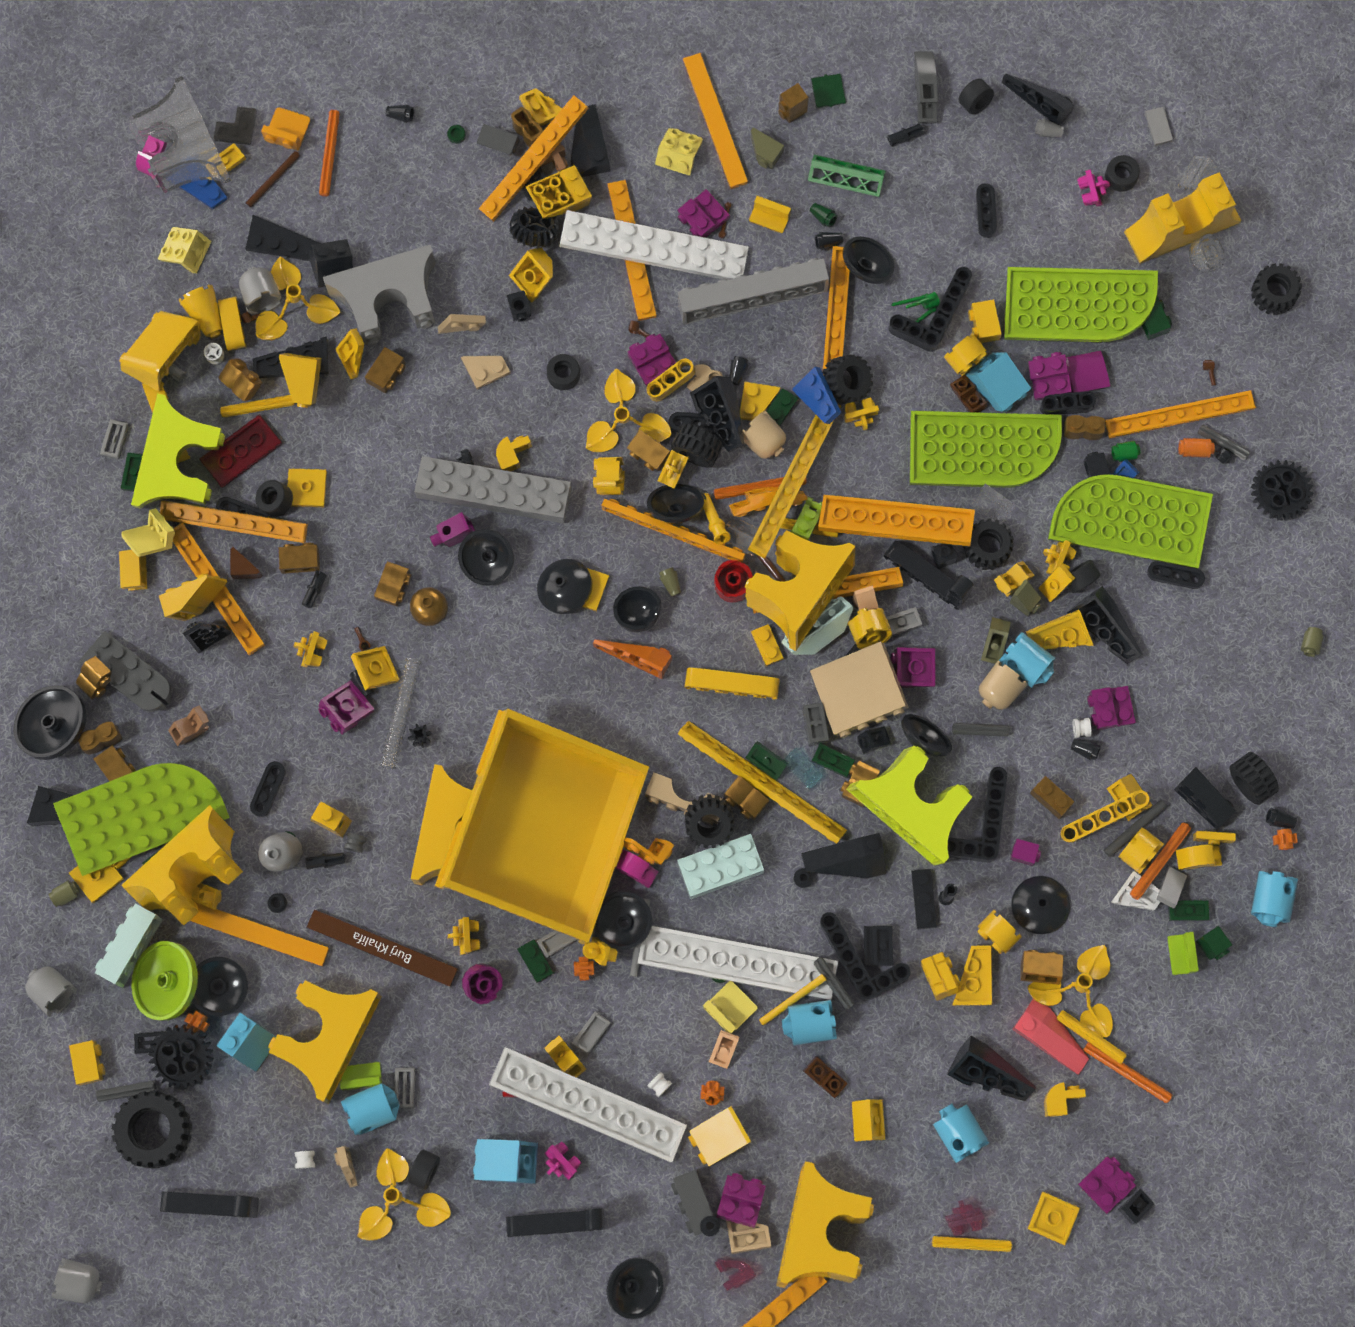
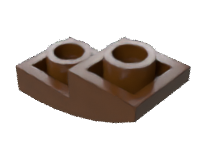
[950,375,988,413]
[803,1056,848,1099]

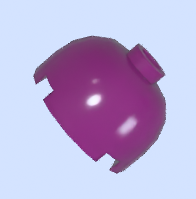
[462,963,503,1004]

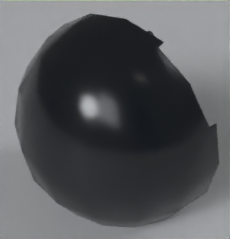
[613,586,661,633]

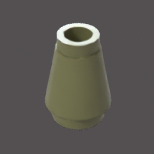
[659,567,681,597]

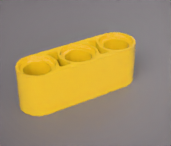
[218,297,246,351]
[647,358,695,402]

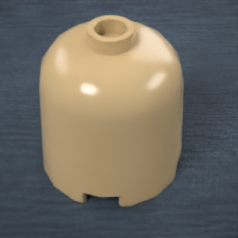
[742,411,786,459]
[979,661,1028,710]

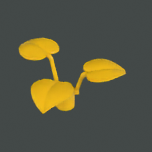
[256,256,340,340]
[586,369,671,452]
[1027,945,1113,1038]
[358,1148,451,1241]

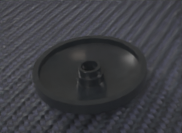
[13,685,86,760]

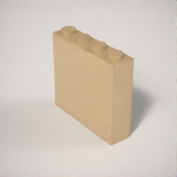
[810,642,909,738]

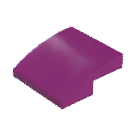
[1067,350,1110,393]

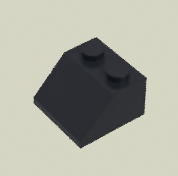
[308,239,353,288]

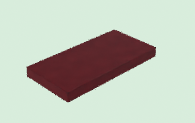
[199,414,282,488]

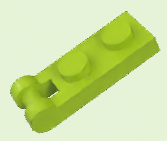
[791,497,822,541]

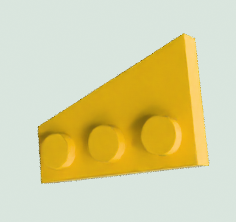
[1025,610,1094,649]
[952,946,992,1006]

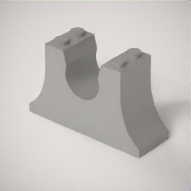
[323,245,436,345]

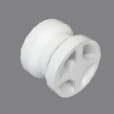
[204,343,224,365]
[1072,718,1091,738]
[648,1072,672,1097]
[295,1151,315,1169]

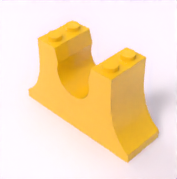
[1124,172,1241,264]
[745,530,855,651]
[410,764,472,885]
[122,805,243,925]
[268,980,382,1104]
[776,1161,874,1288]

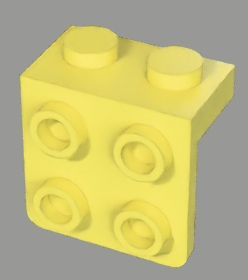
[655,128,703,176]
[121,508,175,557]

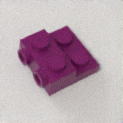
[677,189,730,238]
[627,334,676,386]
[1028,352,1073,400]
[891,647,935,688]
[318,680,374,735]
[1087,686,1136,730]
[1077,1156,1136,1214]
[716,1173,766,1228]

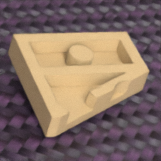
[461,356,510,390]

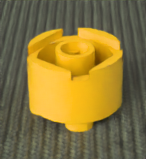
[944,333,987,376]
[593,457,625,495]
[848,608,892,649]
[1118,827,1164,874]
[977,909,1022,954]

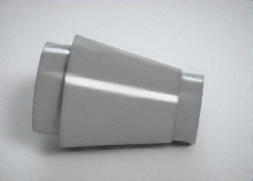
[1035,118,1064,138]

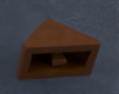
[230,547,263,580]

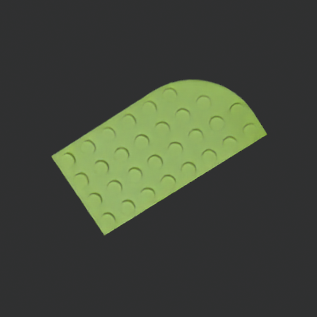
[1004,267,1158,342]
[909,411,1062,488]
[1048,475,1213,569]
[53,763,230,876]

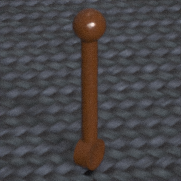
[718,202,732,239]

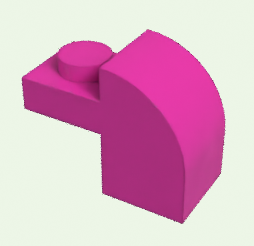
[136,135,168,180]
[615,849,659,888]

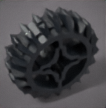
[509,206,560,249]

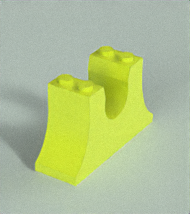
[131,393,225,509]
[846,746,972,866]

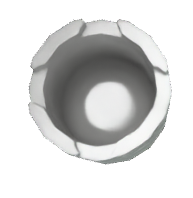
[239,267,282,315]
[258,832,303,872]
[25,966,77,1017]
[51,1258,103,1303]

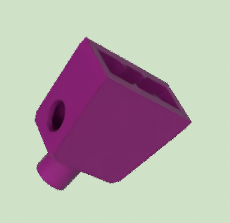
[430,512,475,547]

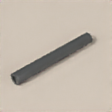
[1103,800,1167,857]

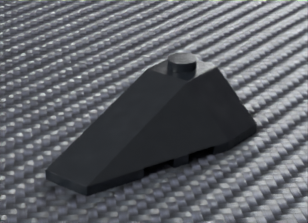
[1002,73,1074,125]
[571,104,610,177]
[690,376,744,452]
[1067,586,1142,664]
[183,621,231,654]
[801,833,886,879]
[947,1035,1036,1101]

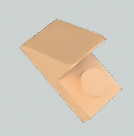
[852,585,878,610]
[709,1030,739,1069]

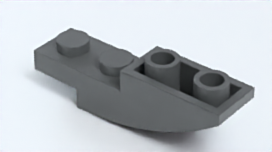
[914,51,938,124]

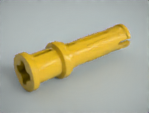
[702,493,731,545]

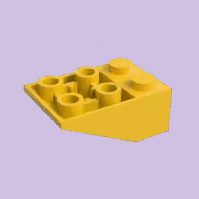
[526,165,592,219]
[159,574,227,621]

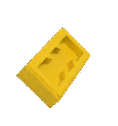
[1038,564,1075,602]
[1193,831,1236,846]

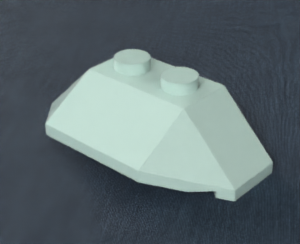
[782,596,853,655]

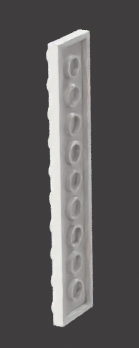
[560,210,749,280]
[638,926,838,1000]
[489,1047,687,1162]

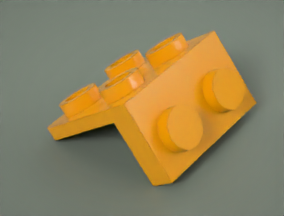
[261,107,310,151]
[623,837,674,865]

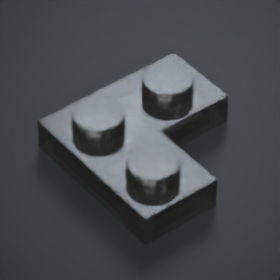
[214,106,257,145]

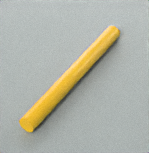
[759,974,827,1026]

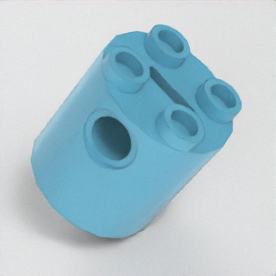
[999,632,1055,688]
[1251,871,1298,927]
[782,1000,837,1046]
[341,1083,400,1135]
[933,1103,989,1163]

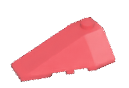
[1012,999,1089,1075]

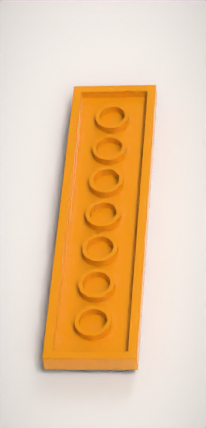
[818,495,975,546]

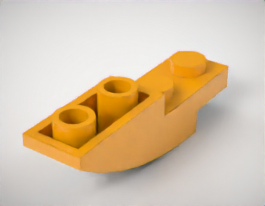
[729,487,808,517]

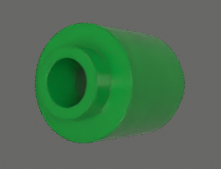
[1111,441,1141,462]

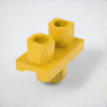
[844,397,879,430]
[657,450,689,489]
[1043,540,1077,575]
[293,631,328,668]
[192,883,222,910]
[447,917,480,955]
[582,937,618,966]

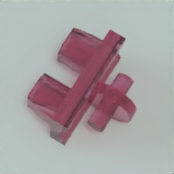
[945,1200,984,1236]

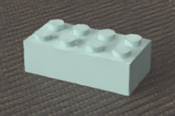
[677,834,764,899]
[95,903,163,988]

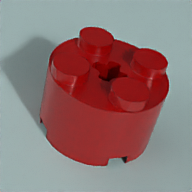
[714,560,753,602]

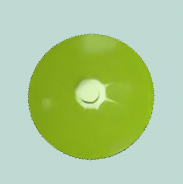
[131,941,198,1021]

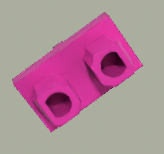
[1077,169,1110,206]
[545,1142,581,1180]

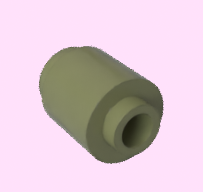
[1301,627,1324,657]
[48,880,80,907]

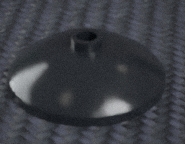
[843,236,894,284]
[647,484,704,523]
[458,529,514,586]
[537,559,593,614]
[901,714,952,757]
[1011,876,1070,934]
[594,891,652,950]
[192,957,248,1016]
[607,1258,663,1319]

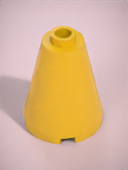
[178,284,223,339]

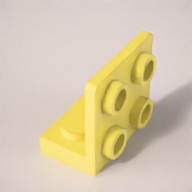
[158,227,212,274]
[703,981,758,1034]

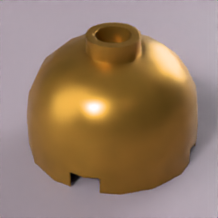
[410,587,448,626]

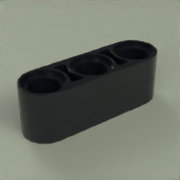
[1040,391,1096,415]

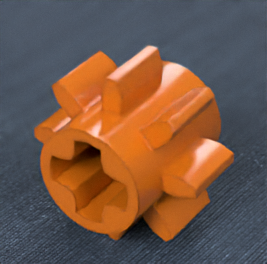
[1273,829,1298,850]
[574,956,594,981]
[184,1010,210,1033]
[701,1080,725,1105]

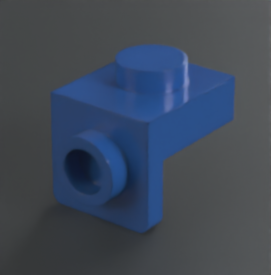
[1110,459,1140,478]

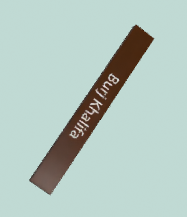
[306,909,458,987]

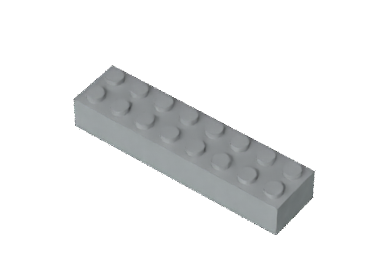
[678,258,829,325]
[414,456,571,524]

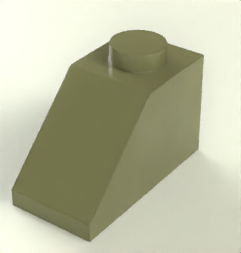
[751,127,784,169]
[1010,579,1041,617]
[981,617,1011,664]

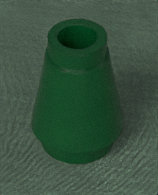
[809,203,838,227]

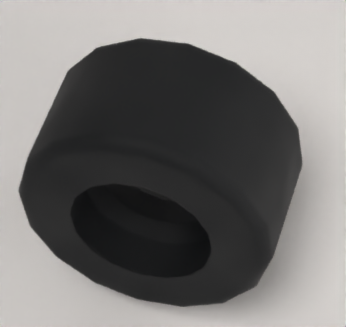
[959,79,994,115]
[1105,155,1140,192]
[547,354,580,390]
[255,480,293,517]
[1068,560,1101,593]
[408,1149,440,1190]

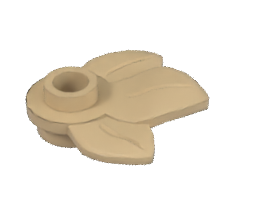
[687,365,723,391]

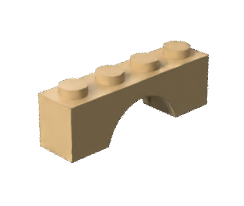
[645,772,723,825]

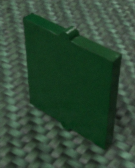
[811,74,846,108]

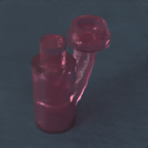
[715,1258,756,1291]

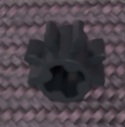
[408,724,432,748]

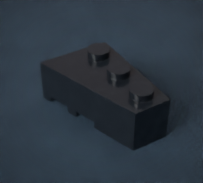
[1174,767,1235,830]
[27,786,73,827]

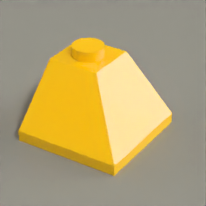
[509,247,553,303]

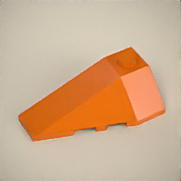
[593,640,672,679]

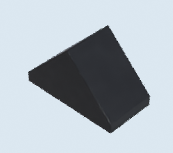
[1118,1188,1154,1225]

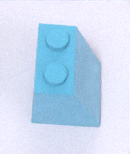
[965,352,1031,412]
[217,1013,276,1072]
[473,1139,538,1184]

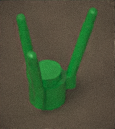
[891,292,940,323]

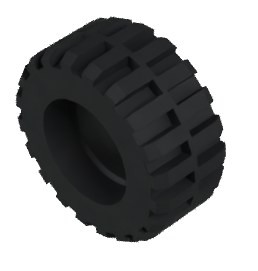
[111,1091,192,1169]

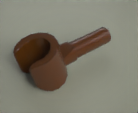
[240,312,264,323]
[628,320,649,338]
[1203,360,1216,386]
[354,627,371,651]

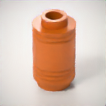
[1178,438,1215,458]

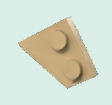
[438,314,486,334]
[334,1146,358,1188]
[726,1220,771,1254]

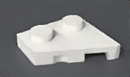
[1111,871,1160,911]

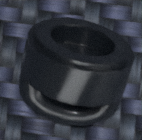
[456,449,474,465]

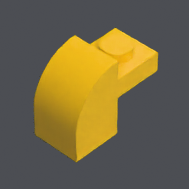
[496,436,532,472]
[994,561,1035,597]
[1176,844,1222,870]
[544,1036,586,1078]
[1044,1082,1086,1117]

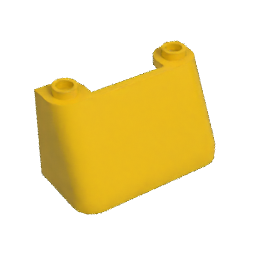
[119,311,201,392]

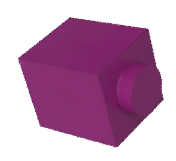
[1010,839,1041,866]

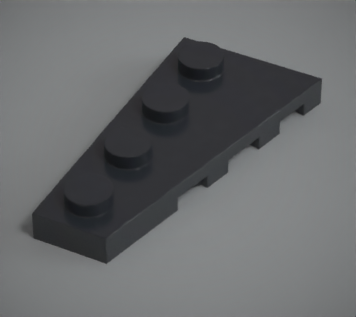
[245,215,320,261]
[253,336,329,378]

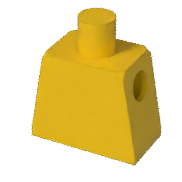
[311,801,352,838]

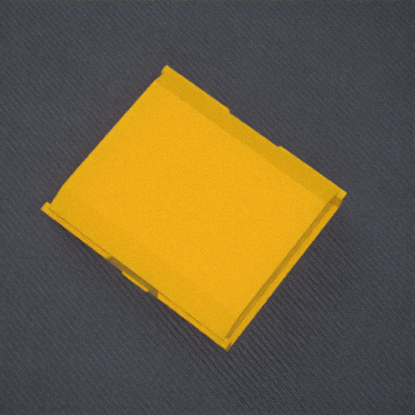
[435,709,649,945]

